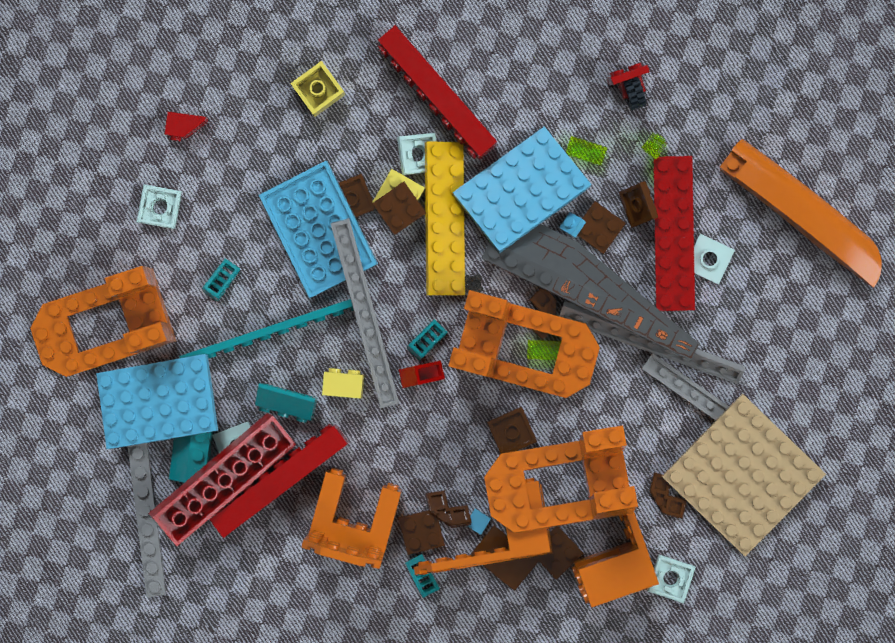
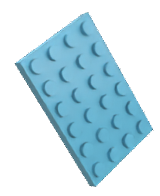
[453,126,592,254]
[259,161,378,298]
[96,354,218,449]

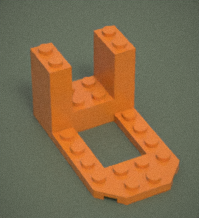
[30,266,176,377]
[448,290,600,398]
[484,425,638,533]
[301,467,402,569]
[414,478,553,575]
[572,512,659,608]

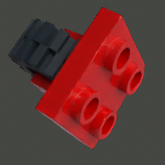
[606,63,650,111]

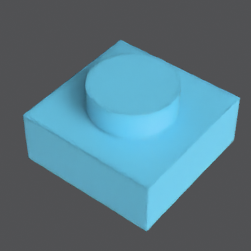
[559,212,586,238]

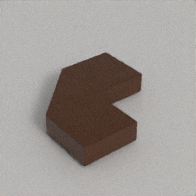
[529,288,556,340]
[649,472,687,519]
[425,490,472,528]

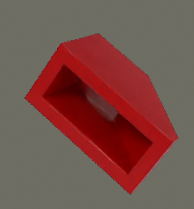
[165,112,208,142]
[399,360,445,388]

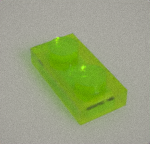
[641,132,667,160]
[566,136,607,166]
[527,340,561,360]

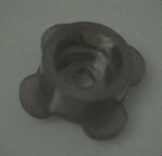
[465,274,483,294]

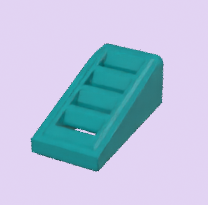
[202,258,241,302]
[407,319,448,361]
[405,554,440,598]

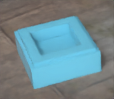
[468,508,491,535]

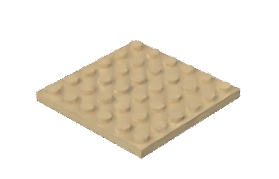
[662,394,826,556]

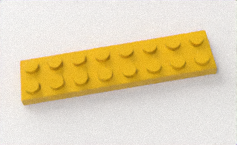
[425,141,465,295]

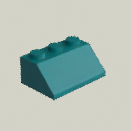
[255,383,318,423]
[169,432,214,483]

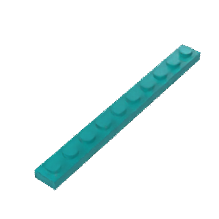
[179,299,354,359]

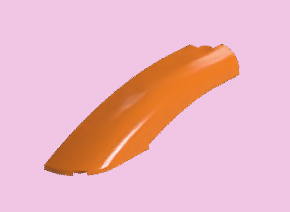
[720,139,882,288]

